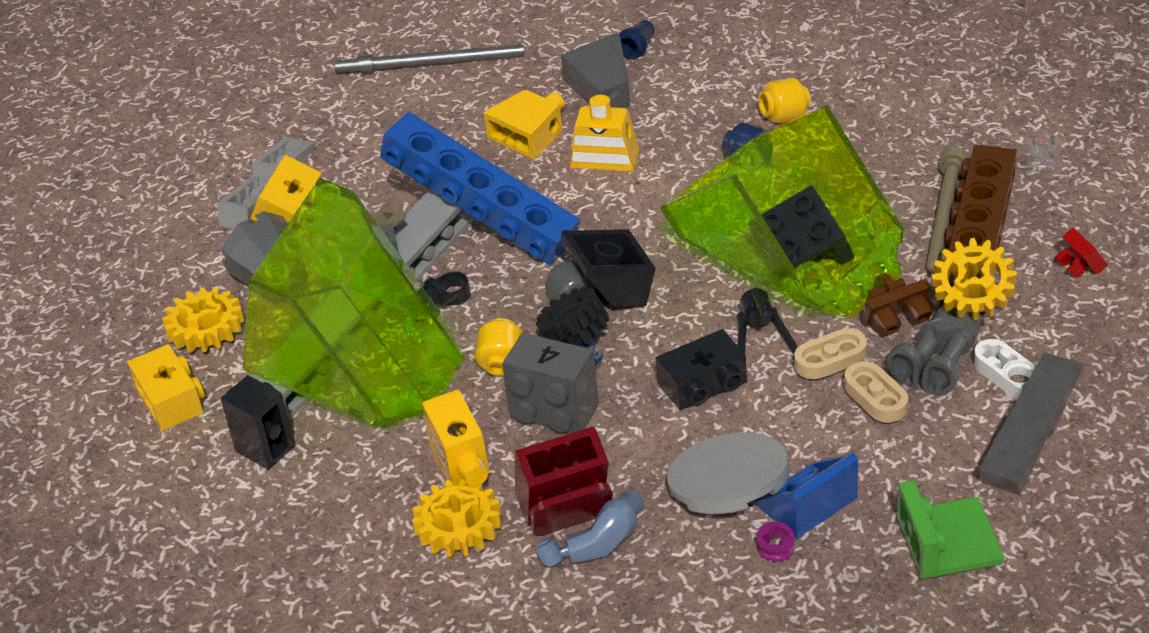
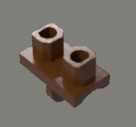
[859,273,933,338]

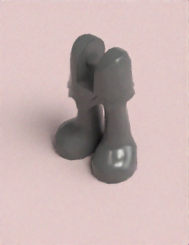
[887,305,981,396]

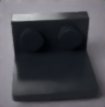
[750,185,855,275]

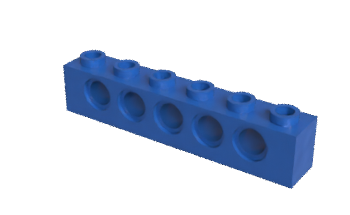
[380,111,580,265]

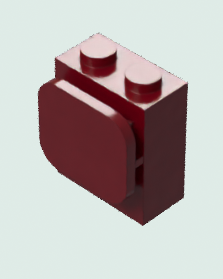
[515,426,613,536]

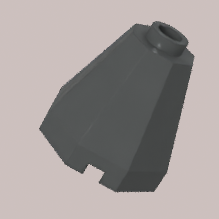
[221,211,307,300]

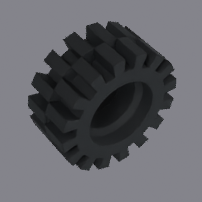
[536,287,609,346]

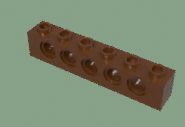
[934,145,1017,314]

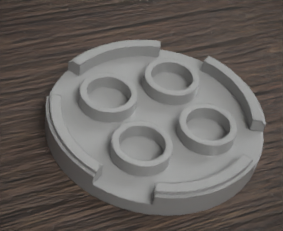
[667,432,790,514]

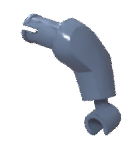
[535,490,644,567]

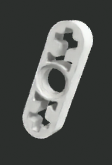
[974,339,1066,414]

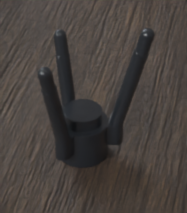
[736,287,798,354]

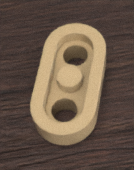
[794,329,867,379]
[844,361,908,423]

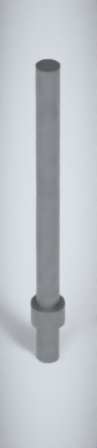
[335,44,524,74]

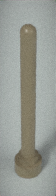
[926,146,969,273]

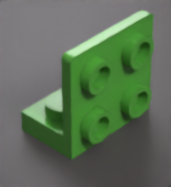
[897,480,1004,579]

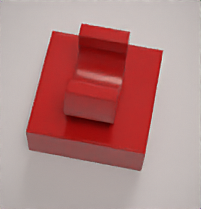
[1056,227,1108,278]

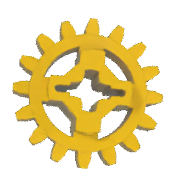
[932,238,1017,320]
[162,287,244,353]
[412,478,502,557]

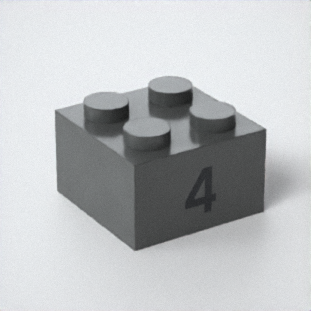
[502,333,599,433]

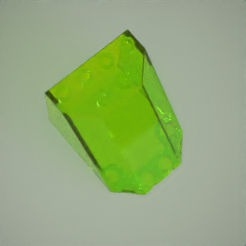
[659,105,904,318]
[243,177,464,428]

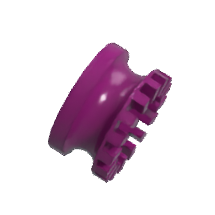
[757,522,795,563]

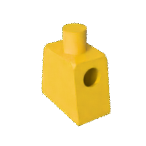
[484,90,564,160]

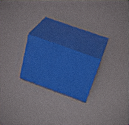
[754,452,858,539]

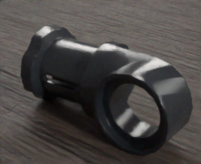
[399,271,471,324]

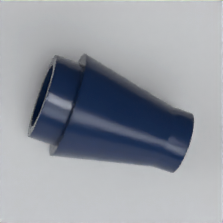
[619,20,655,58]

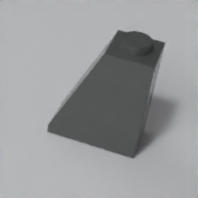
[561,33,630,108]

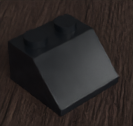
[561,229,656,308]

